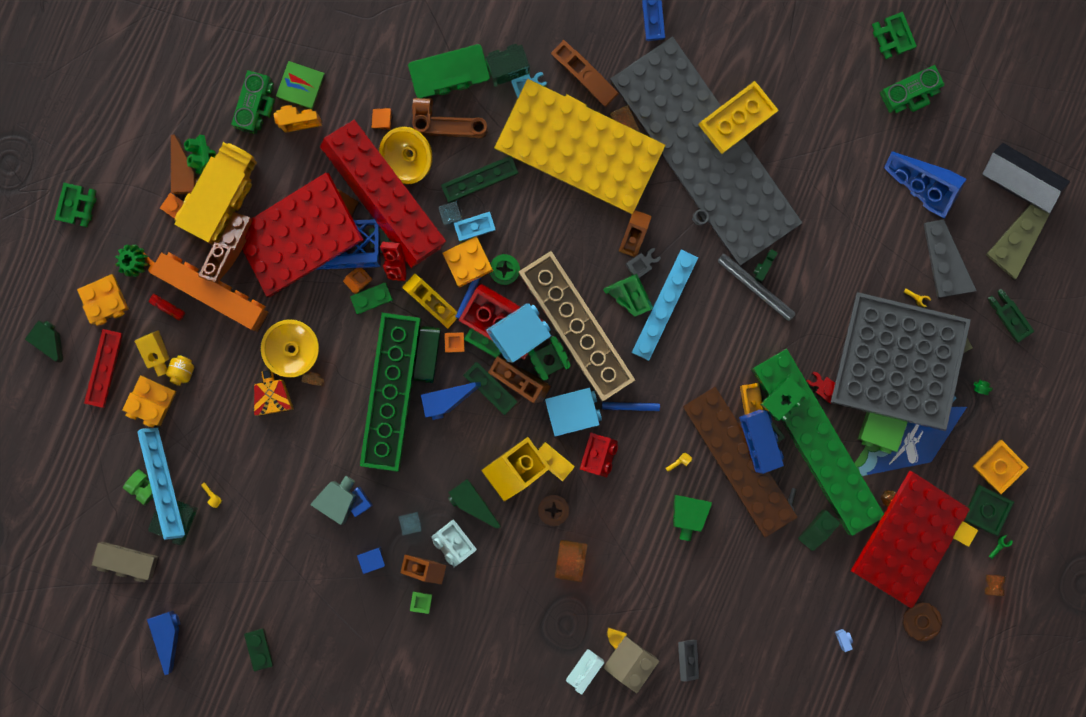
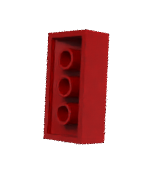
[458,284,547,360]

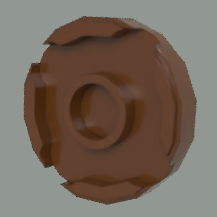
[902,602,942,641]

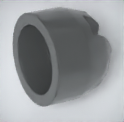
[692,209,709,225]

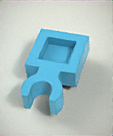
[511,72,547,98]

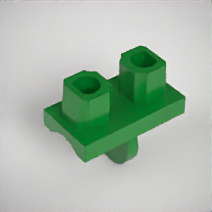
[184,135,216,174]

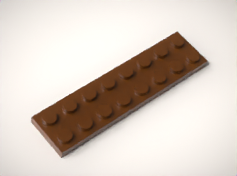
[683,387,798,538]

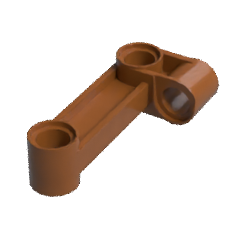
[412,98,488,139]

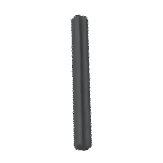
[718,254,795,321]

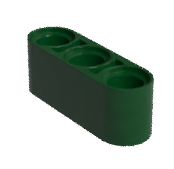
[414,326,441,383]

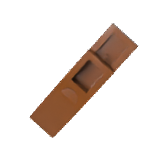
[551,40,619,107]
[198,212,252,283]

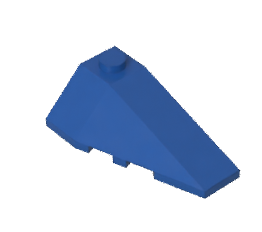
[884,152,967,219]

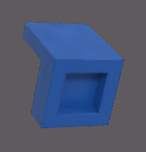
[351,487,373,517]
[357,547,385,574]

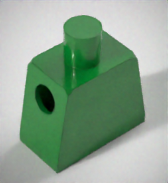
[673,495,712,541]

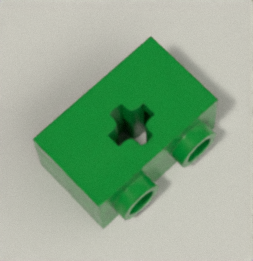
[760,377,806,421]

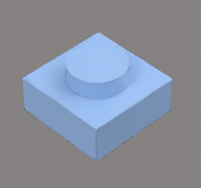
[835,629,853,652]

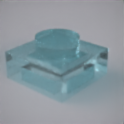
[438,201,462,226]
[399,512,422,535]

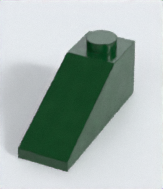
[448,479,501,529]

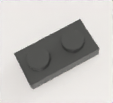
[678,640,699,682]

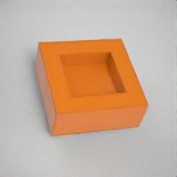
[160,193,184,218]
[445,332,465,353]

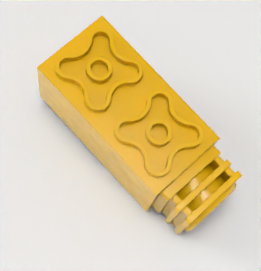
[175,142,257,245]

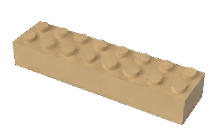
[519,251,635,402]

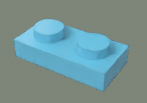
[454,212,496,242]

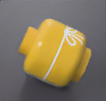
[166,355,194,385]

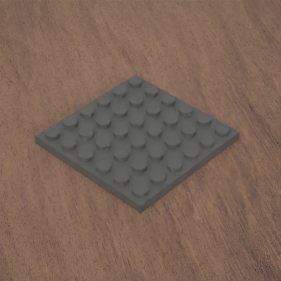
[831,292,971,431]

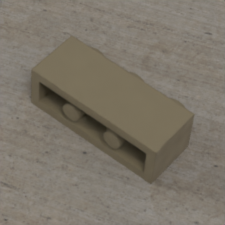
[92,542,158,582]

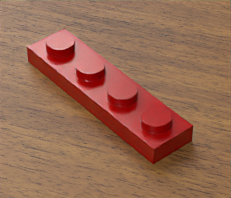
[84,329,123,408]

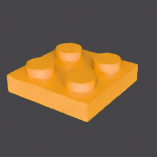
[443,236,493,288]
[973,440,1029,494]

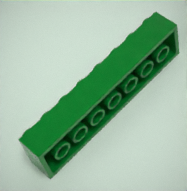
[360,313,422,471]

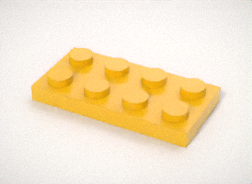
[698,81,779,154]

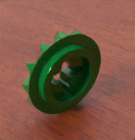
[490,254,520,285]

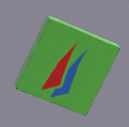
[276,61,325,110]

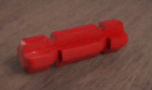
[149,294,185,320]

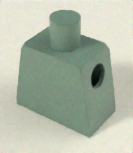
[311,476,357,525]

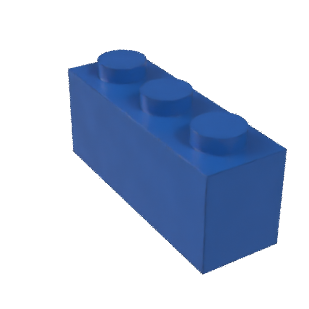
[739,410,784,474]

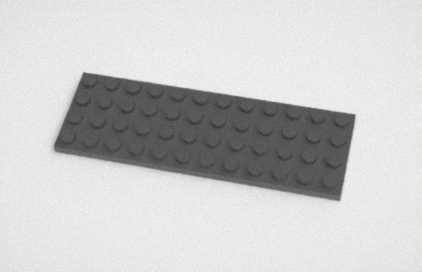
[610,36,802,266]

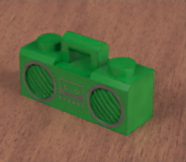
[880,65,944,113]
[231,70,275,134]

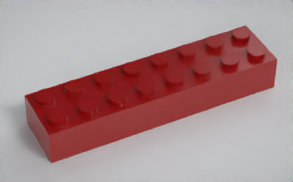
[320,119,446,268]

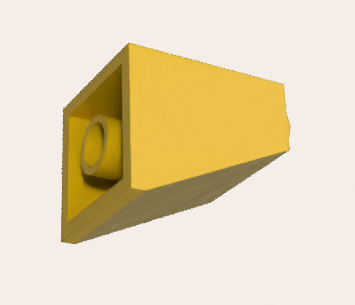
[481,437,551,501]

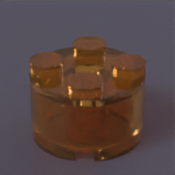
[555,540,588,582]

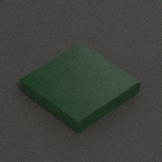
[964,485,1014,536]

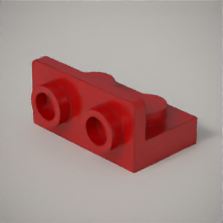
[580,433,618,477]

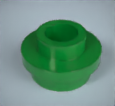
[973,380,993,395]

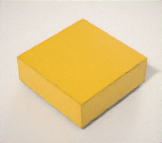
[953,521,978,547]

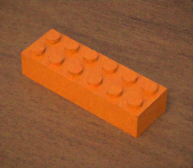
[150,252,269,332]

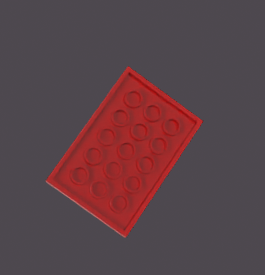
[242,173,363,297]
[851,471,969,608]

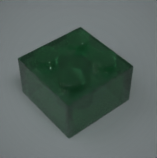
[486,44,530,87]

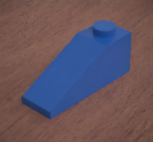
[421,382,481,420]
[147,610,180,675]

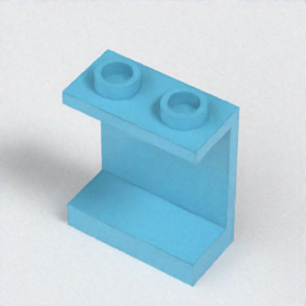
[545,388,602,437]

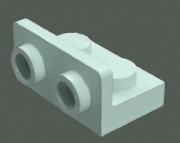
[431,519,477,567]
[566,649,604,695]

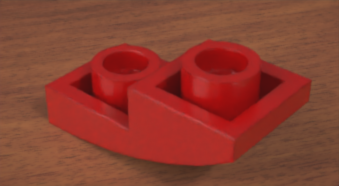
[380,242,406,281]

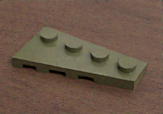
[986,204,1050,280]

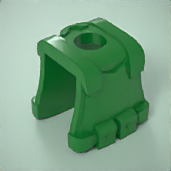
[528,336,571,381]

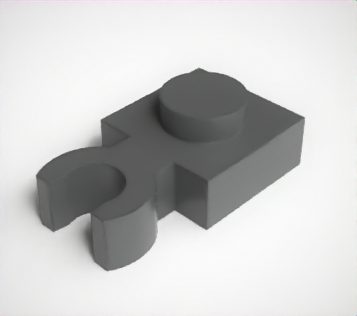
[625,248,661,278]

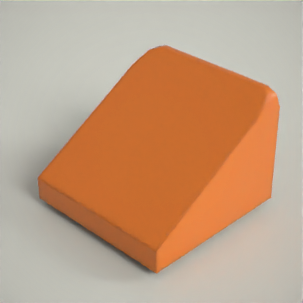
[372,108,392,130]
[343,268,373,294]

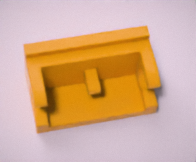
[740,383,764,415]

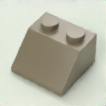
[603,636,659,693]

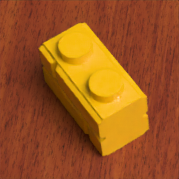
[538,442,575,482]

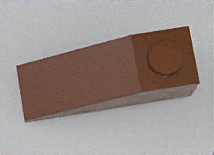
[171,135,199,195]
[488,356,551,403]

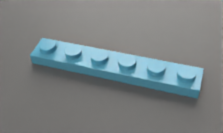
[632,250,698,361]
[137,428,185,540]

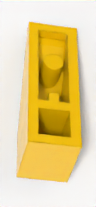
[402,273,457,329]

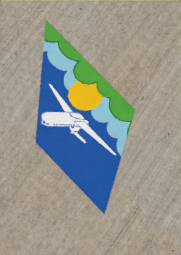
[855,407,967,476]

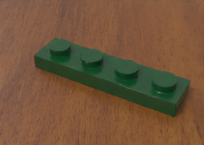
[441,156,519,203]

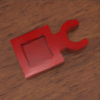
[806,372,835,404]

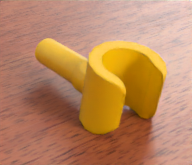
[904,289,931,307]
[666,453,692,472]
[201,483,221,508]

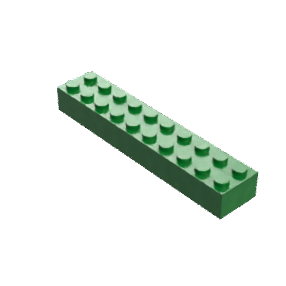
[751,349,884,536]

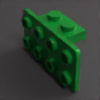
[408,44,490,98]

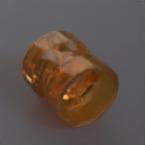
[984,575,1006,596]

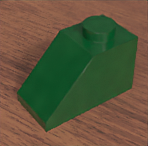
[25,320,63,363]
[797,509,841,551]

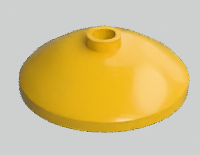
[379,127,432,184]
[261,320,319,377]

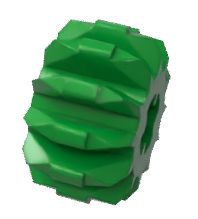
[115,245,149,277]

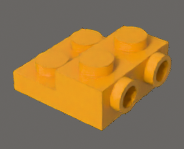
[274,105,322,133]
[77,274,129,326]
[122,375,177,428]

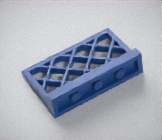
[315,219,381,270]

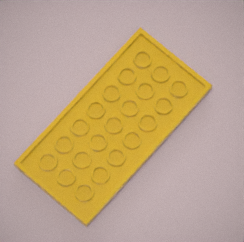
[494,79,665,214]

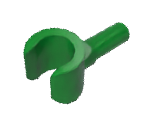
[989,535,1013,559]

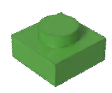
[410,591,432,614]

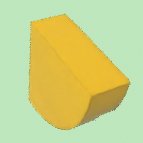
[607,628,627,649]

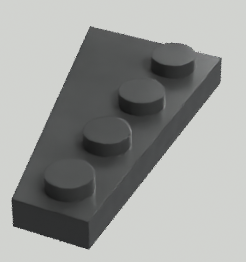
[923,219,977,298]

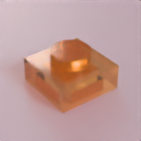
[302,372,324,386]

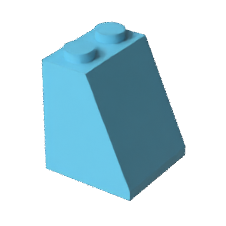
[486,304,551,363]

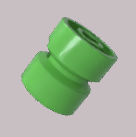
[123,469,153,505]

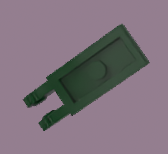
[988,289,1034,343]

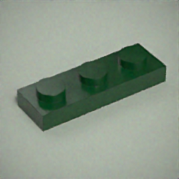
[463,362,518,415]

